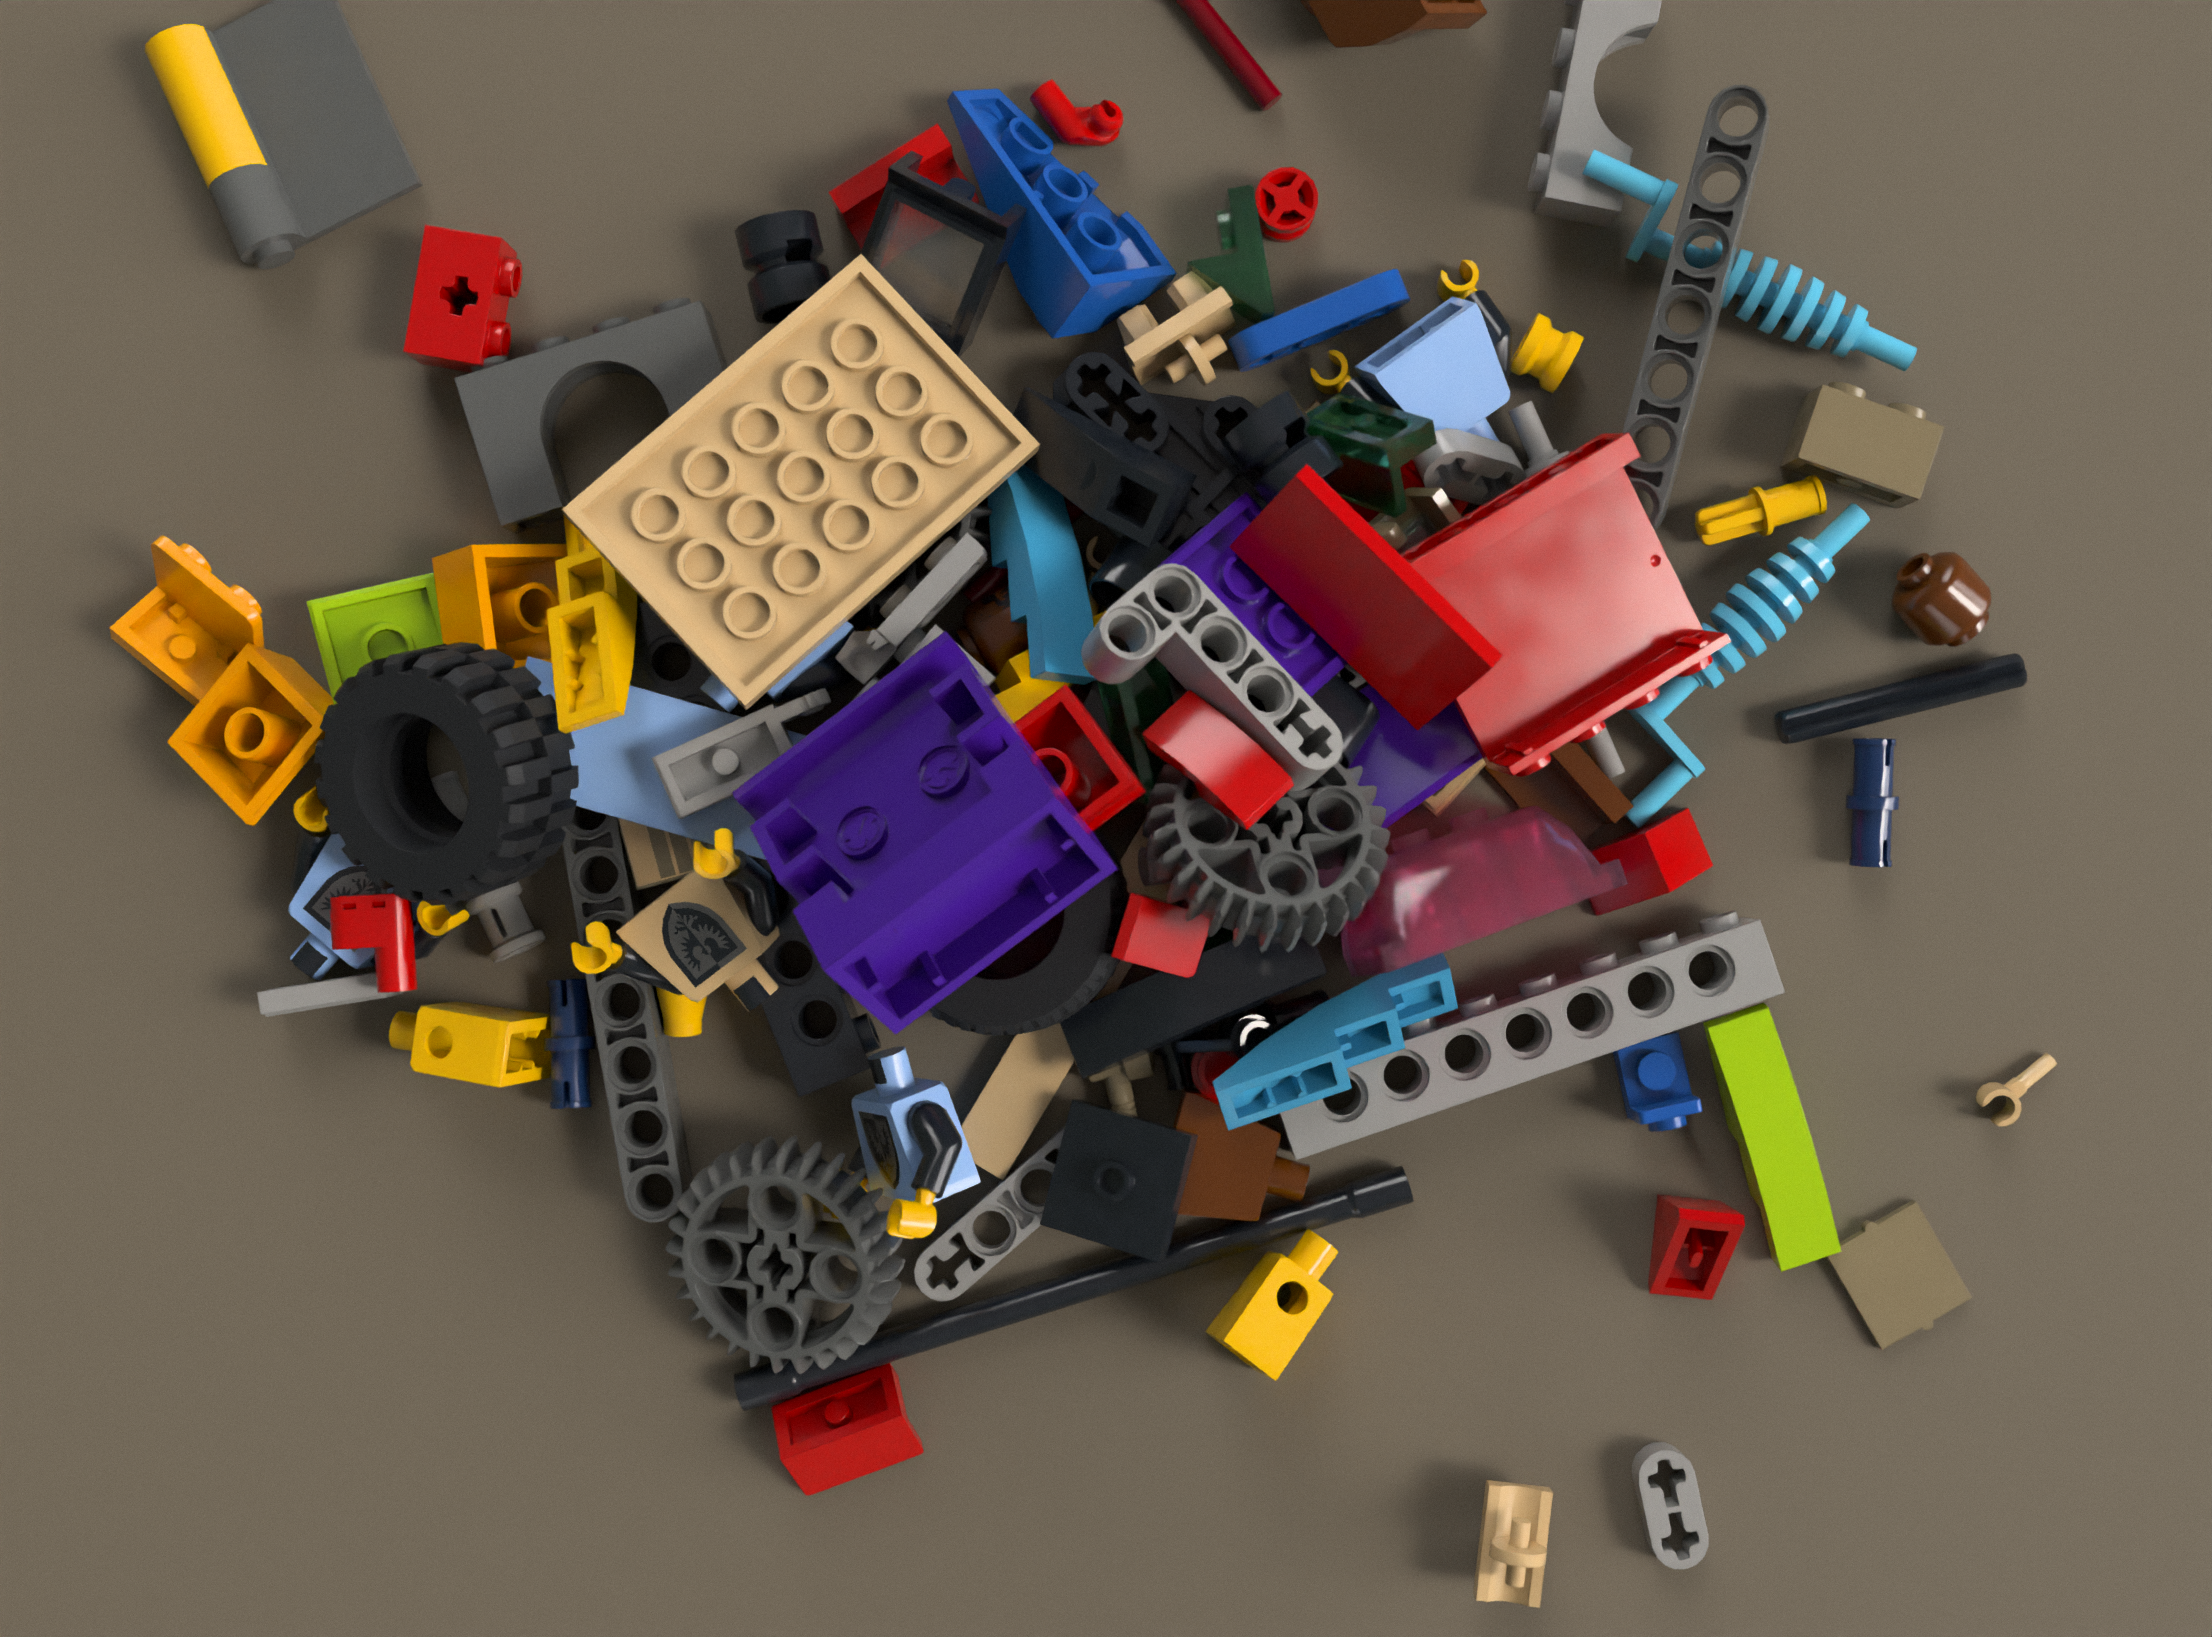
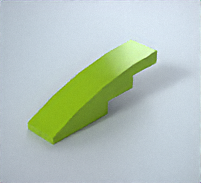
[1703,1002,1842,1272]

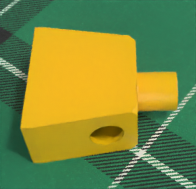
[389,1002,551,1088]
[1205,1229,1339,1381]

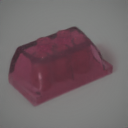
[1341,805,1628,977]

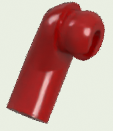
[1029,79,1124,147]

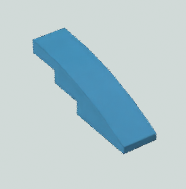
[988,464,1096,685]
[1212,950,1458,1131]

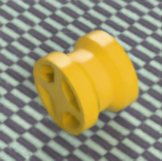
[1511,313,1584,393]

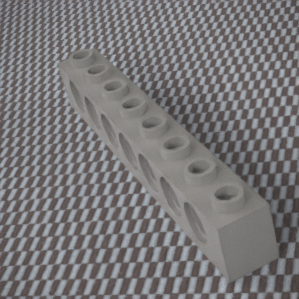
[1278,910,1785,1160]

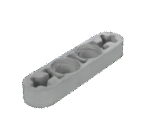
[914,1124,1066,1301]

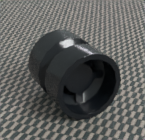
[735,210,831,324]
[1221,390,1344,505]

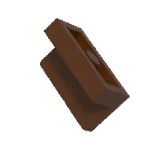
[1483,741,1634,855]

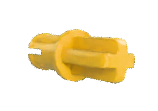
[1695,475,1827,546]

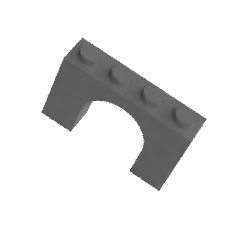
[454,298,728,534]

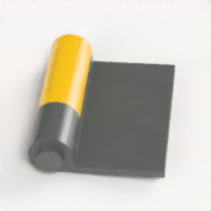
[144,0,423,269]

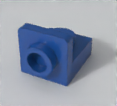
[1613,1031,1703,1132]

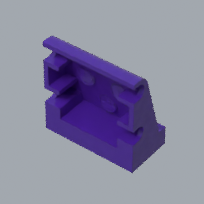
[732,631,1118,1035]

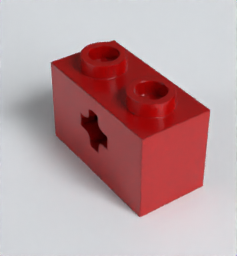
[403,225,522,373]

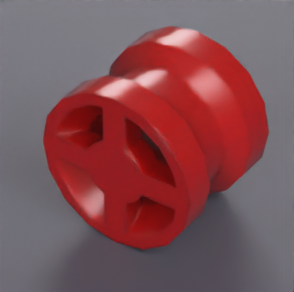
[1252,167,1318,243]

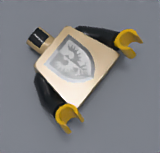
[571,828,780,1012]

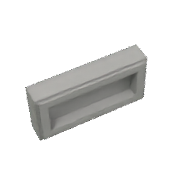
[257,972,403,1017]

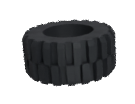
[314,642,579,906]

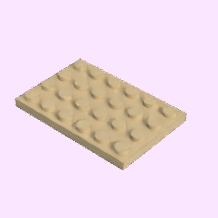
[562,254,1040,710]

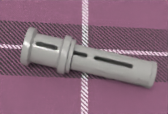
[431,771,547,963]

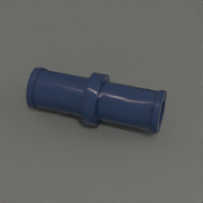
[1846,738,1899,867]
[544,979,595,1109]

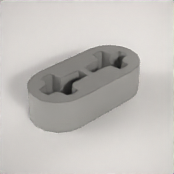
[1413,428,1526,506]
[1632,1442,1709,1569]

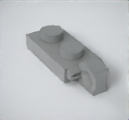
[836,532,988,685]

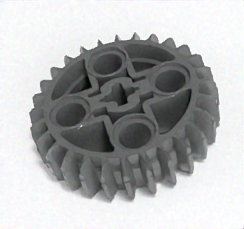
[1143,747,1390,953]
[665,1135,906,1374]

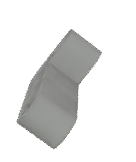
[1081,564,1343,791]

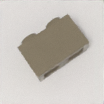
[1780,382,1945,509]

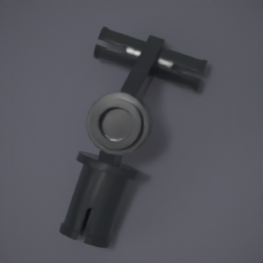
[1154,989,1329,1090]

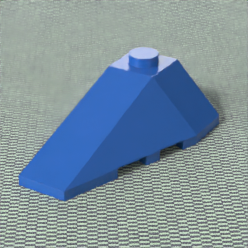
[947,89,1177,339]

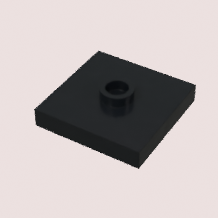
[1040,1099,1198,1262]

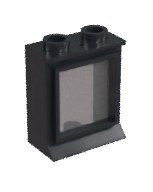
[860,150,1027,357]

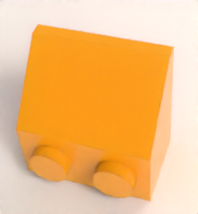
[432,544,568,669]
[167,643,334,826]

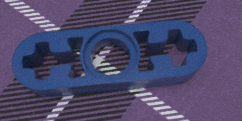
[1228,269,1411,372]

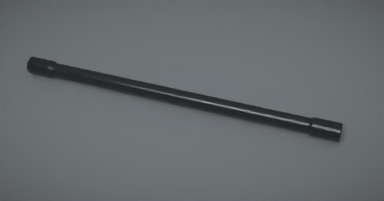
[734,1165,1414,1411]

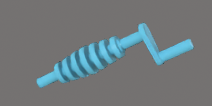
[1582,149,1917,372]
[1624,503,1870,829]

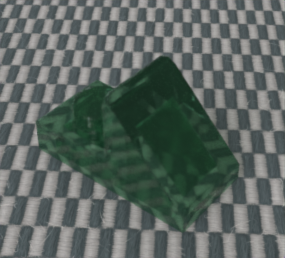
[1186,184,1275,325]

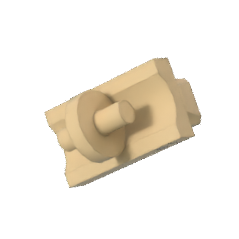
[1117,271,1236,386]
[1473,1480,1553,1608]

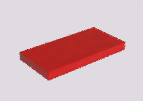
[1229,464,1503,731]

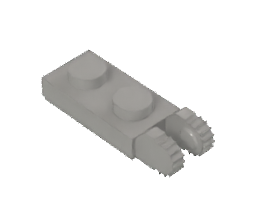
[651,688,831,819]

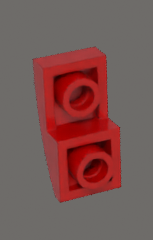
[1142,690,1294,830]

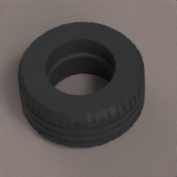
[926,829,1130,1036]

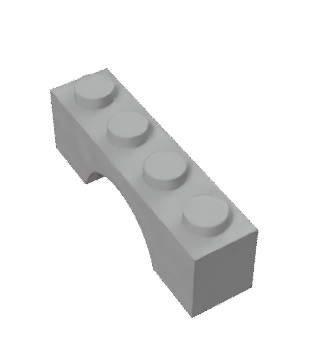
[1528,0,1662,228]

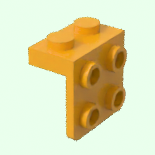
[109,535,264,706]

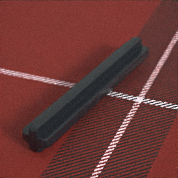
[1775,653,2027,744]

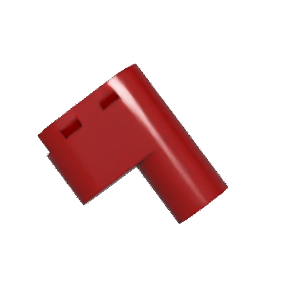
[329,892,418,993]

